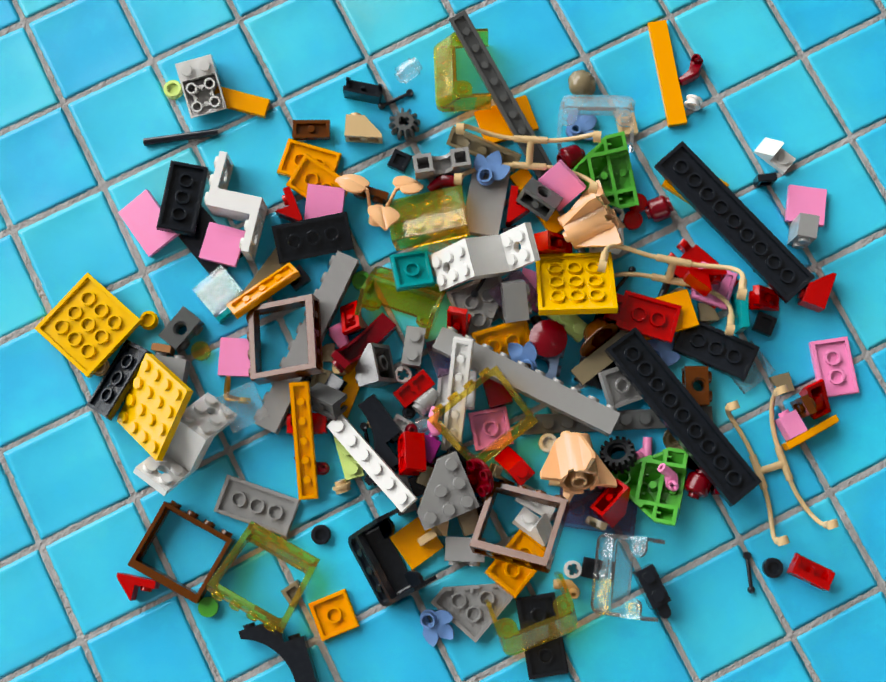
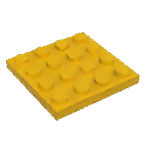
[535,252,618,315]
[34,272,143,378]
[117,353,193,461]

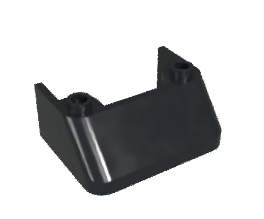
[348,508,437,607]

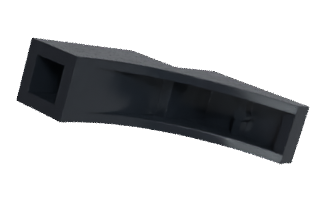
[358,394,403,486]
[239,616,319,682]

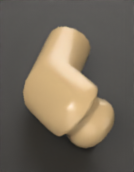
[553,579,580,599]

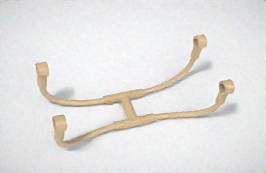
[454,123,602,194]
[597,244,747,336]
[725,384,840,546]

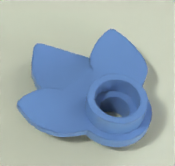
[565,110,597,141]
[474,150,510,186]
[647,337,681,366]
[508,341,538,371]
[420,609,454,647]

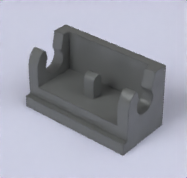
[310,382,348,421]

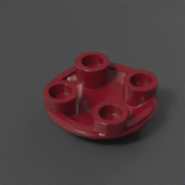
[529,320,568,358]
[466,458,494,497]

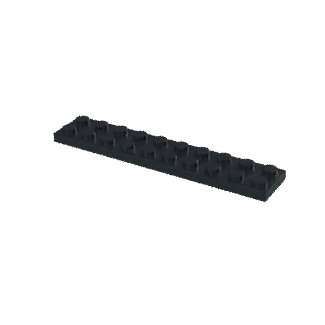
[654,141,815,303]
[605,327,762,507]

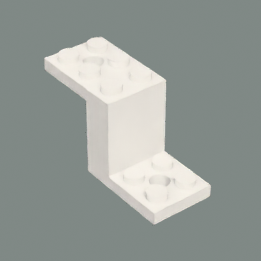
[204,151,268,261]
[431,222,540,291]
[133,392,238,496]

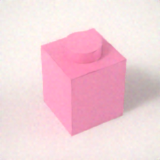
[775,409,808,441]

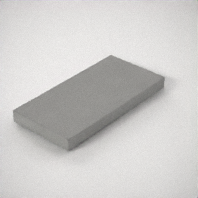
[460,166,511,237]
[214,474,301,537]

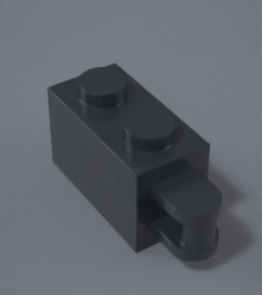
[632,564,671,619]

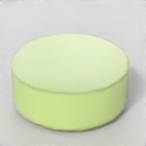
[164,80,183,100]

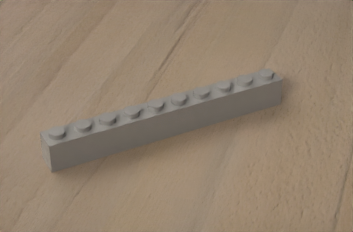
[254,251,360,435]
[432,326,620,436]

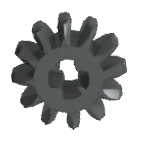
[389,108,420,141]

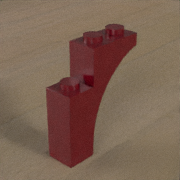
[330,312,397,374]

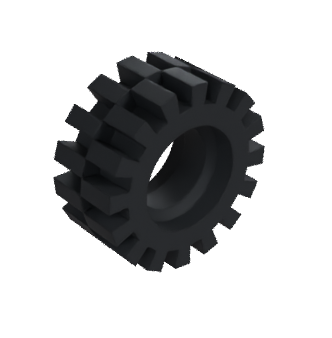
[599,436,637,474]

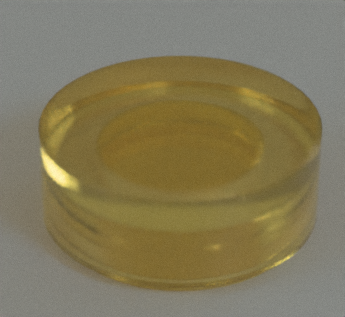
[191,341,211,361]

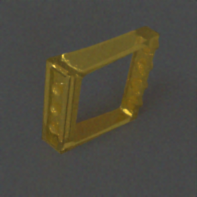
[427,364,538,462]
[206,521,320,633]

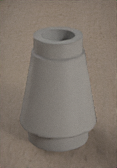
[412,387,440,417]

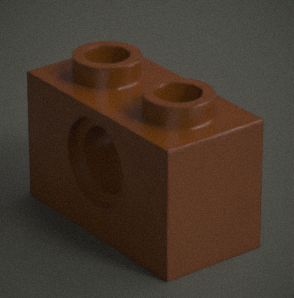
[681,366,712,407]

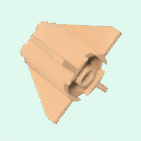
[558,180,625,250]
[540,431,617,503]

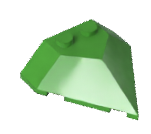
[572,131,639,209]
[611,447,689,526]

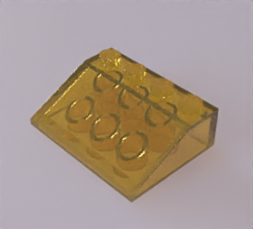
[389,185,471,251]

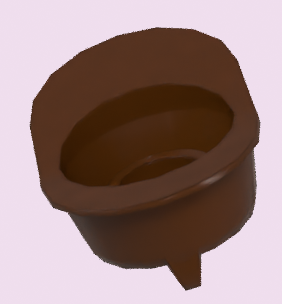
[580,317,618,357]

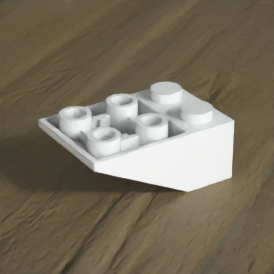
[175,54,227,119]

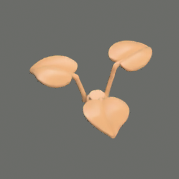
[335,174,424,231]

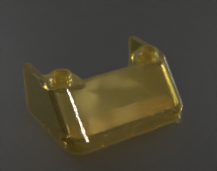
[434,28,491,112]
[354,266,446,339]
[484,571,578,656]

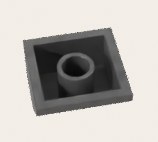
[355,343,397,388]

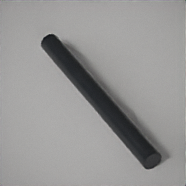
[143,128,218,146]

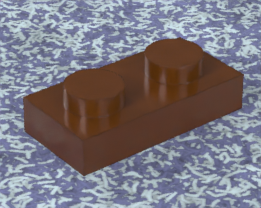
[292,120,331,140]
[352,186,390,205]
[790,394,817,419]

